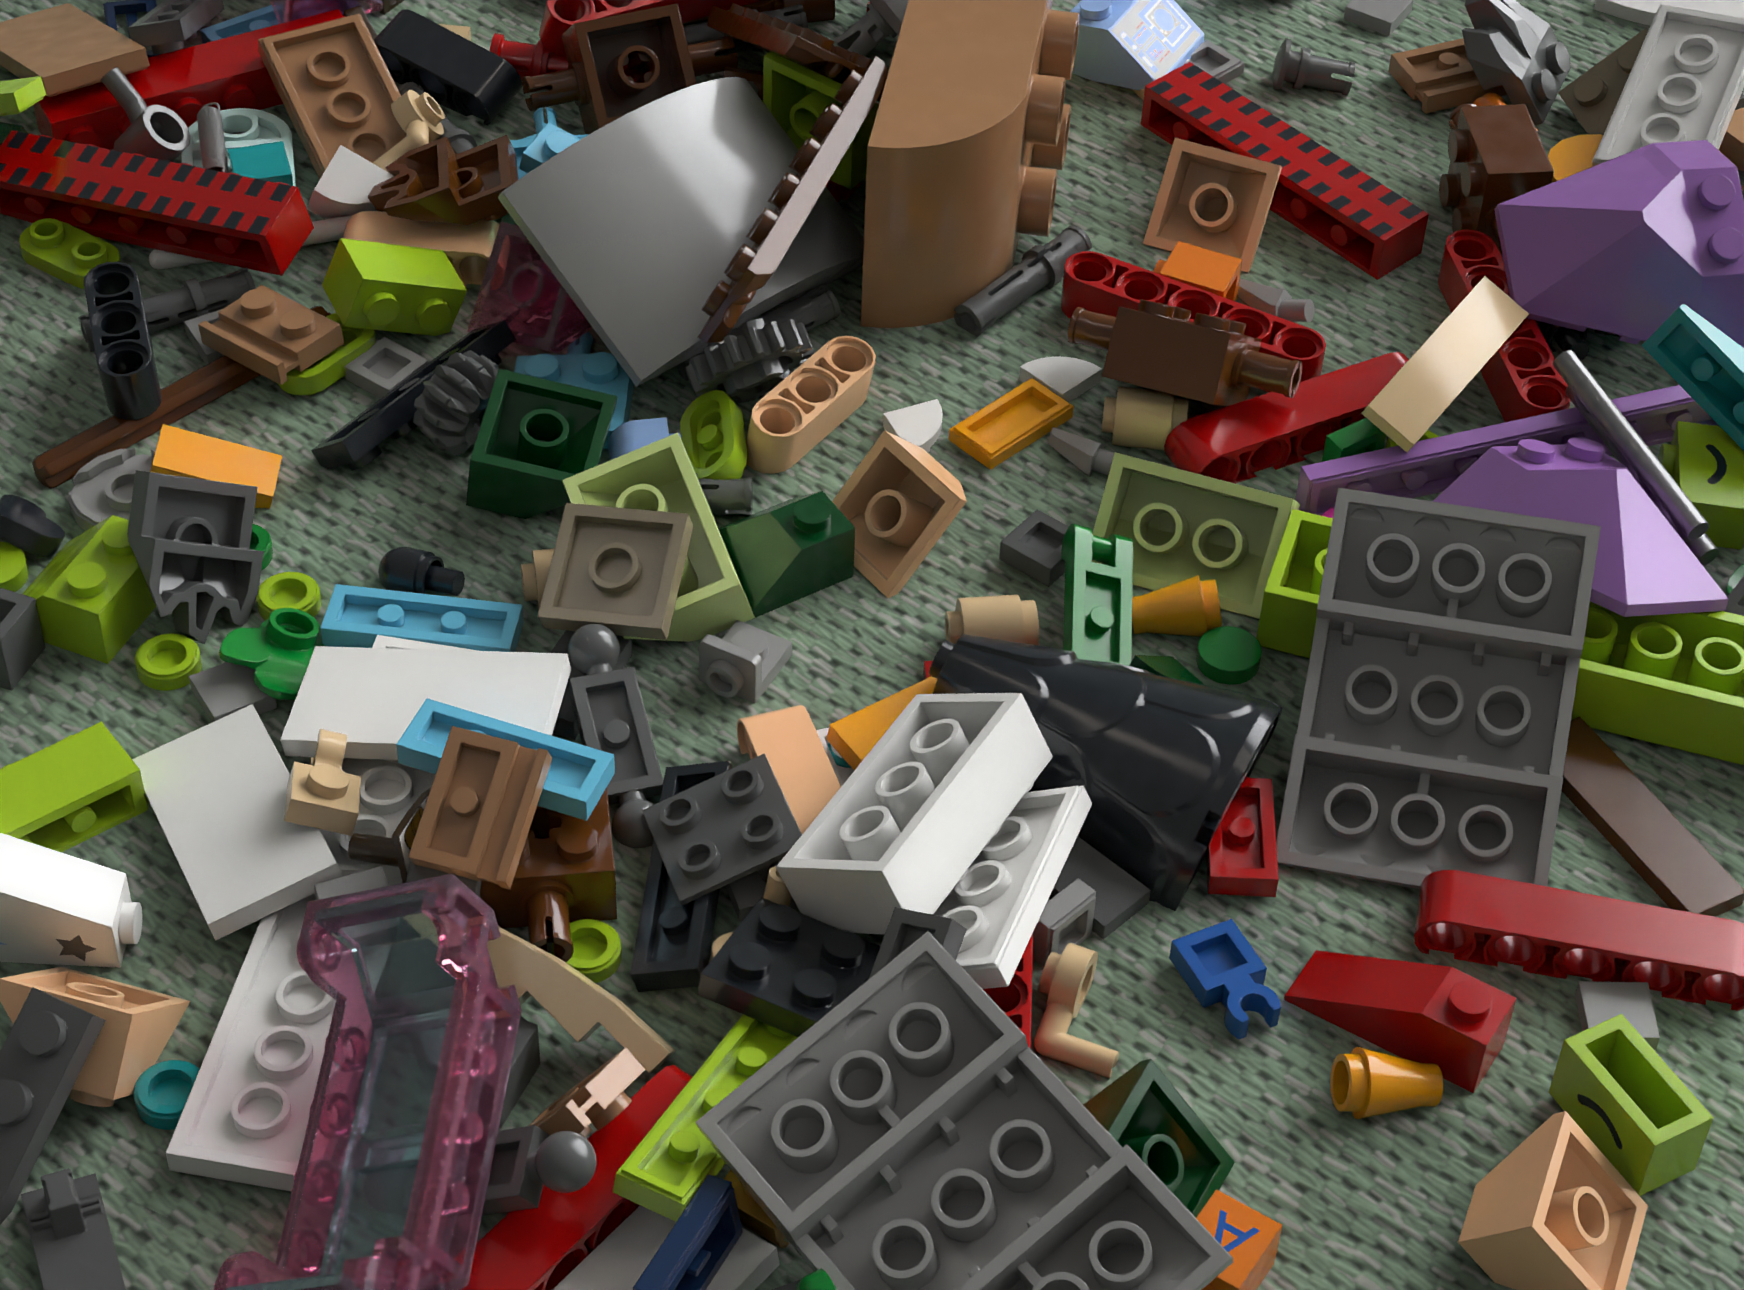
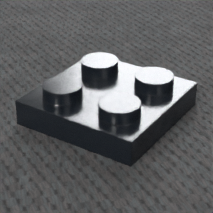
[697,897,881,1037]

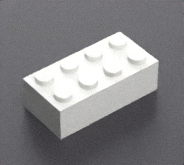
[776,693,1053,934]

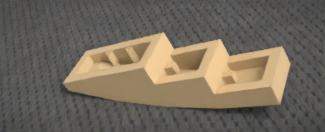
[1362,276,1529,453]
[405,898,676,1073]

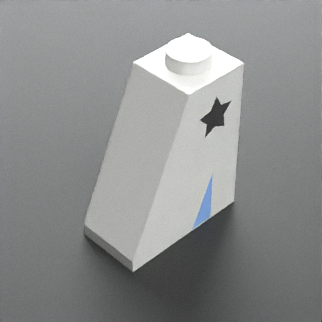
[0,833,142,968]

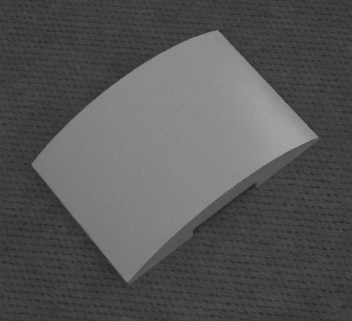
[498,77,864,387]
[1276,488,1601,889]
[695,931,1233,1290]

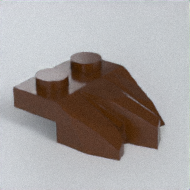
[367,135,518,225]

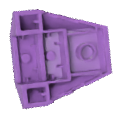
[1494,140,1744,348]
[1433,437,1729,617]

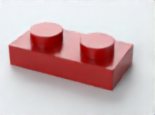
[1206,777,1279,897]

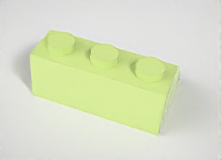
[562,432,755,642]
[1092,452,1300,619]

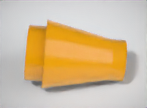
[1132,575,1222,637]
[1330,1047,1443,1119]

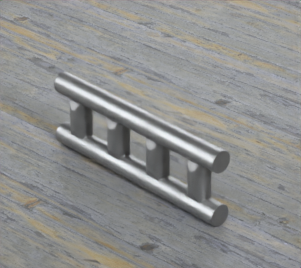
[1553,350,1719,566]

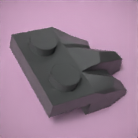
[1462,0,1571,125]
[127,470,264,644]

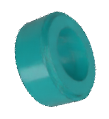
[134,1060,200,1130]

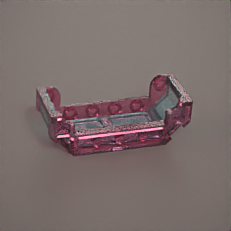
[214,874,522,1290]

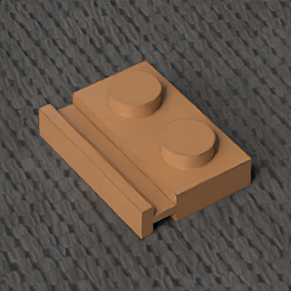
[1388,38,1507,114]
[198,285,344,385]
[408,726,552,889]
[528,1047,645,1138]

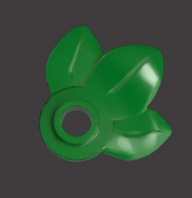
[219,608,326,701]

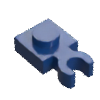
[1169,919,1281,1039]

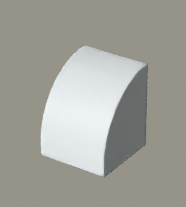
[307,145,394,219]

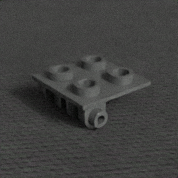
[642,753,802,906]

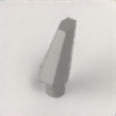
[1237,278,1315,322]
[1048,427,1114,477]

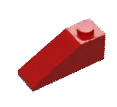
[1284,950,1517,1093]

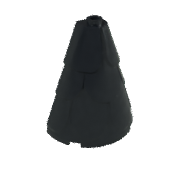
[929,634,1283,911]

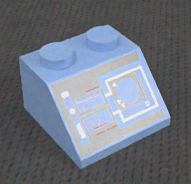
[1070,0,1205,91]

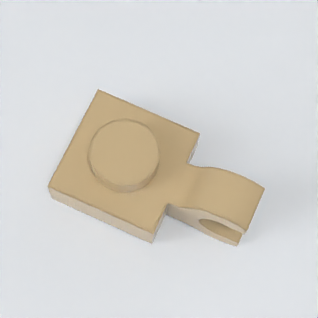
[284,729,361,836]

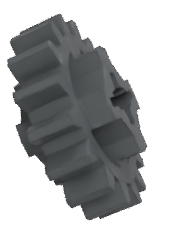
[685,319,815,403]

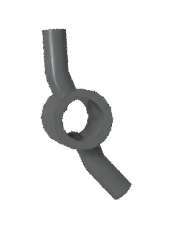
[101,67,191,162]

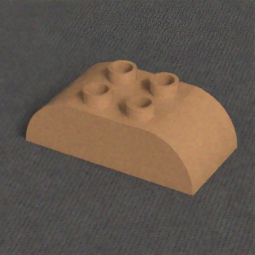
[861,0,1080,328]

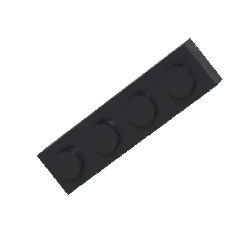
[311,320,517,471]
[630,761,732,992]

